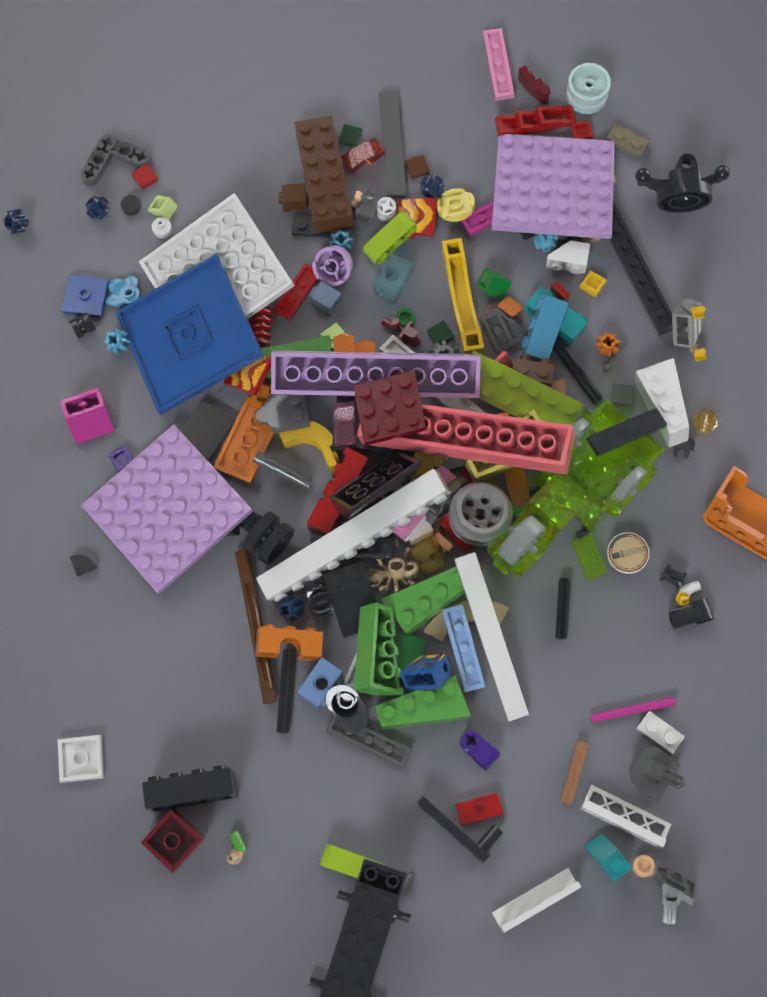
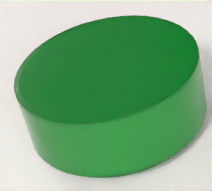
[395,308,415,328]

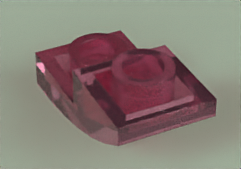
[333,401,356,446]

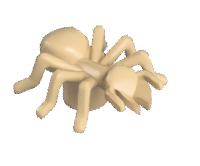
[368,547,419,592]

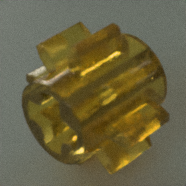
[692,409,719,434]

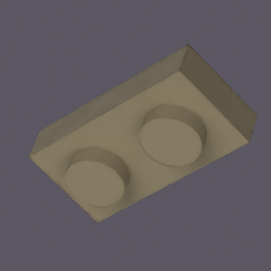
[606,123,649,159]

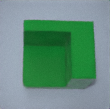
[476,268,512,300]

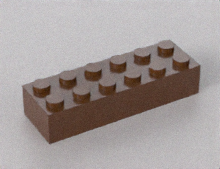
[294,115,354,234]

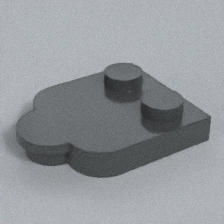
[256,394,310,433]

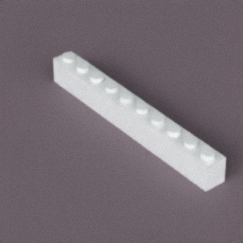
[256,469,451,602]

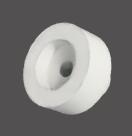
[152,217,172,239]

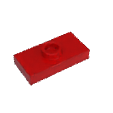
[455,793,503,826]

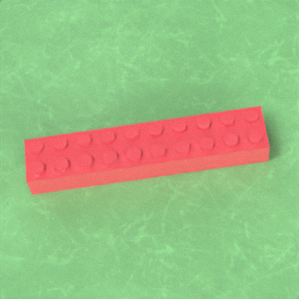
[357,404,575,475]

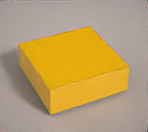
[579,270,607,298]

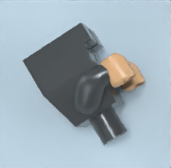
[350,190,377,226]

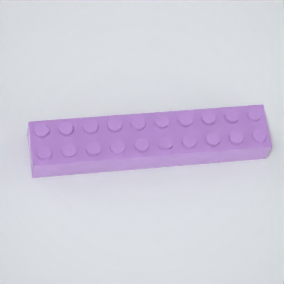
[271,350,481,398]

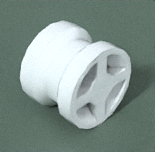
[377,197,396,222]

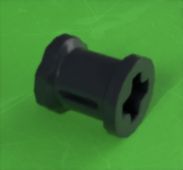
[660,564,687,590]

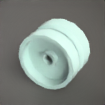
[566,63,611,114]

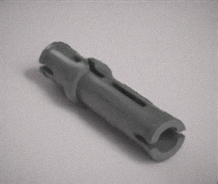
[252,450,313,490]

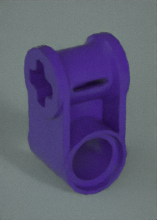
[460,730,501,771]

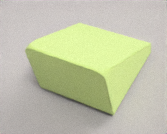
[147,195,177,220]

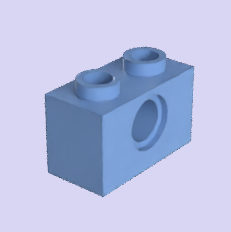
[297,657,344,710]

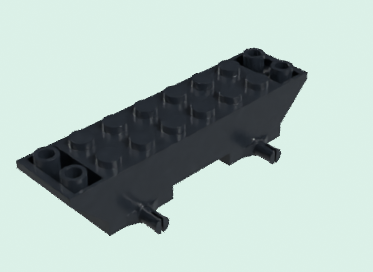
[308,858,411,997]

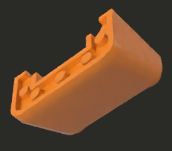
[703,466,767,560]

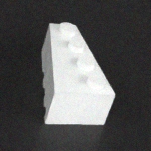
[635,358,689,447]

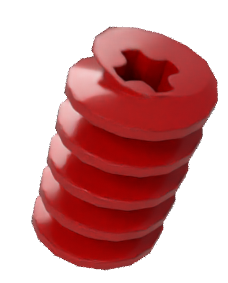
[248,305,274,348]

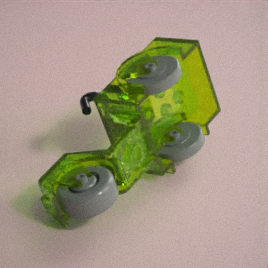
[487,399,666,579]

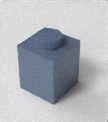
[310,281,342,316]

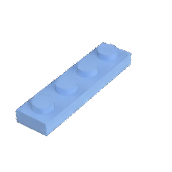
[441,604,486,693]

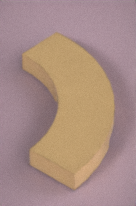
[424,601,509,643]

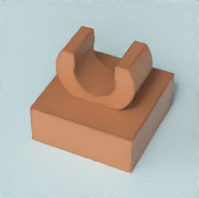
[431,530,458,556]

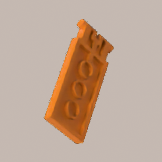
[213,383,278,485]

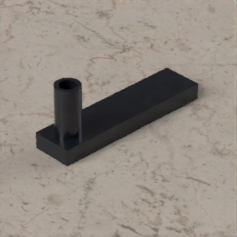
[417,796,503,863]

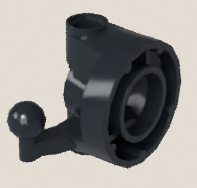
[635,153,730,213]

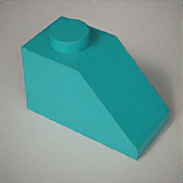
[584,833,632,883]

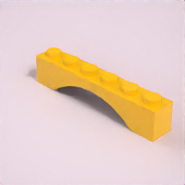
[441,238,484,355]

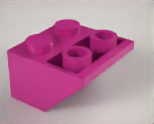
[60,388,115,445]

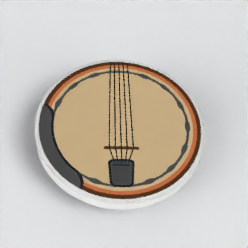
[607,532,649,574]

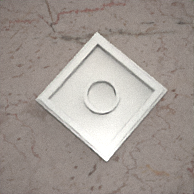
[57,735,104,783]

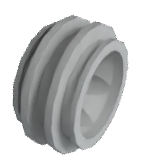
[448,482,513,547]

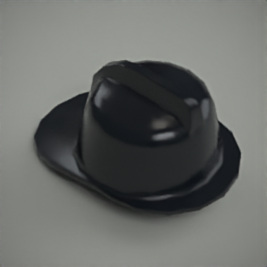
[326,684,369,732]

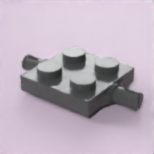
[426,476,468,525]

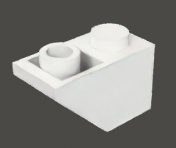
[546,241,590,274]

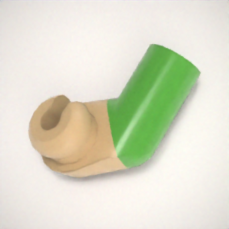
[227,831,246,865]

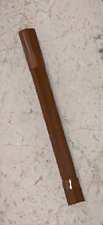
[235,548,278,704]

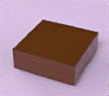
[405,155,430,180]

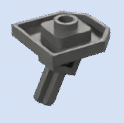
[629,746,685,802]
[652,865,697,925]

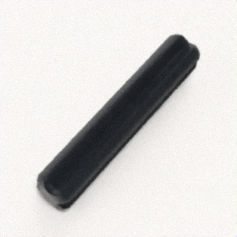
[555,578,570,640]

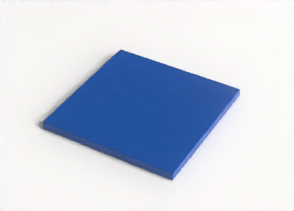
[116,254,264,415]

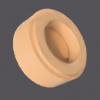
[632,855,655,878]

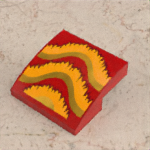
[396,198,437,239]
[223,355,271,396]

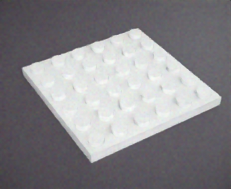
[139,193,295,319]

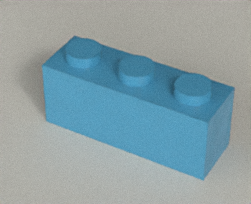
[521,294,568,360]

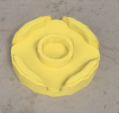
[436,188,475,222]

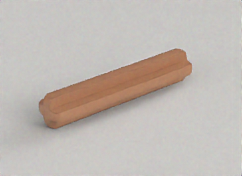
[560,741,588,805]

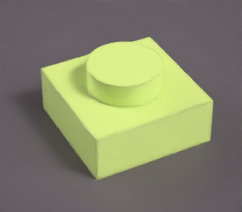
[321,322,346,351]

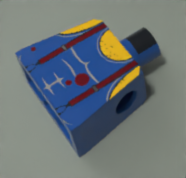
[400,653,452,690]

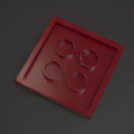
[353,370,427,446]

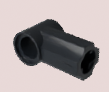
[668,598,714,629]

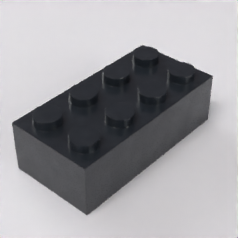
[142,765,238,812]

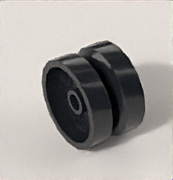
[243,511,295,565]

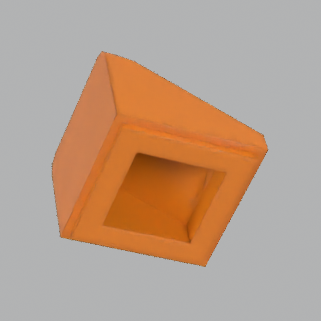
[497,296,524,320]

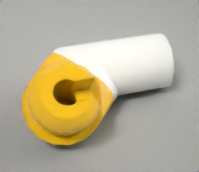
[675,580,701,607]

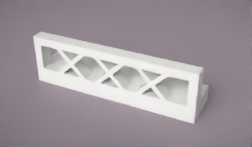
[580,785,671,849]
[492,868,581,933]

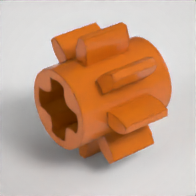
[595,331,621,358]

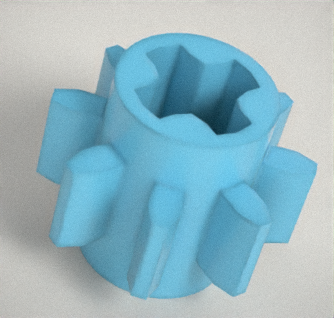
[329,230,354,252]
[533,234,559,252]
[104,328,131,355]

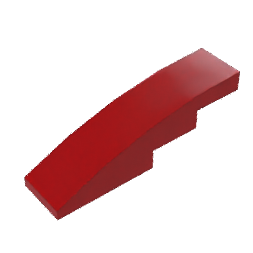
[494,106,576,137]

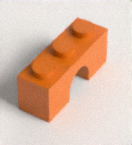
[255,624,323,661]

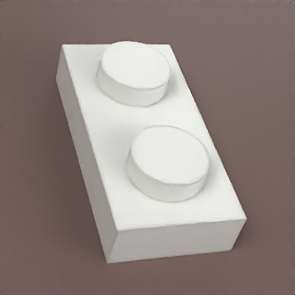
[636,711,685,755]

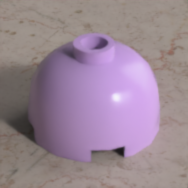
[312,246,353,286]

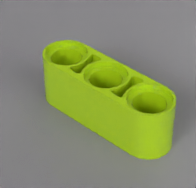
[362,211,417,265]
[319,843,386,879]

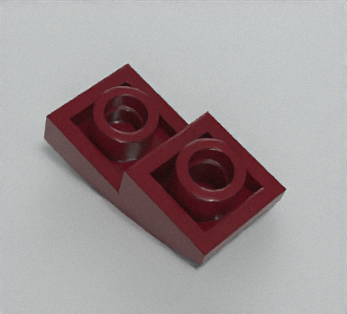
[518,65,551,104]

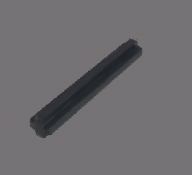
[553,336,603,404]
[276,649,295,734]

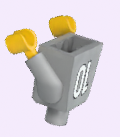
[672,299,707,361]

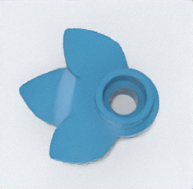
[105,275,141,307]

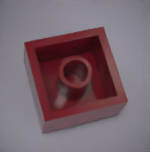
[140,808,206,873]

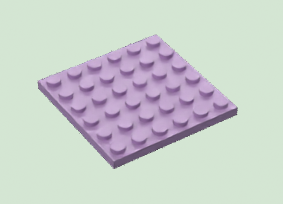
[492,134,615,239]
[81,425,253,594]

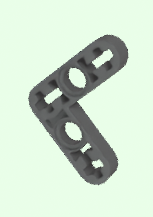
[81,134,151,186]

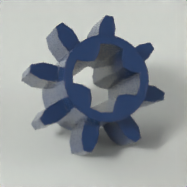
[420,174,444,198]
[85,195,110,220]
[4,209,29,234]
[279,594,305,622]

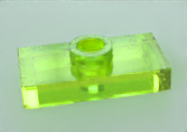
[571,535,607,581]

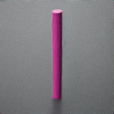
[590,697,676,723]

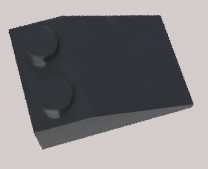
[323,561,376,638]

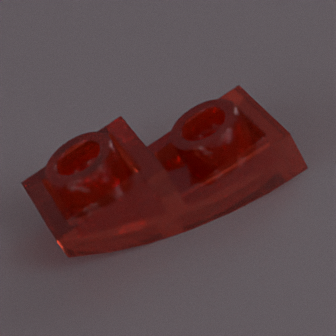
[341,138,386,174]

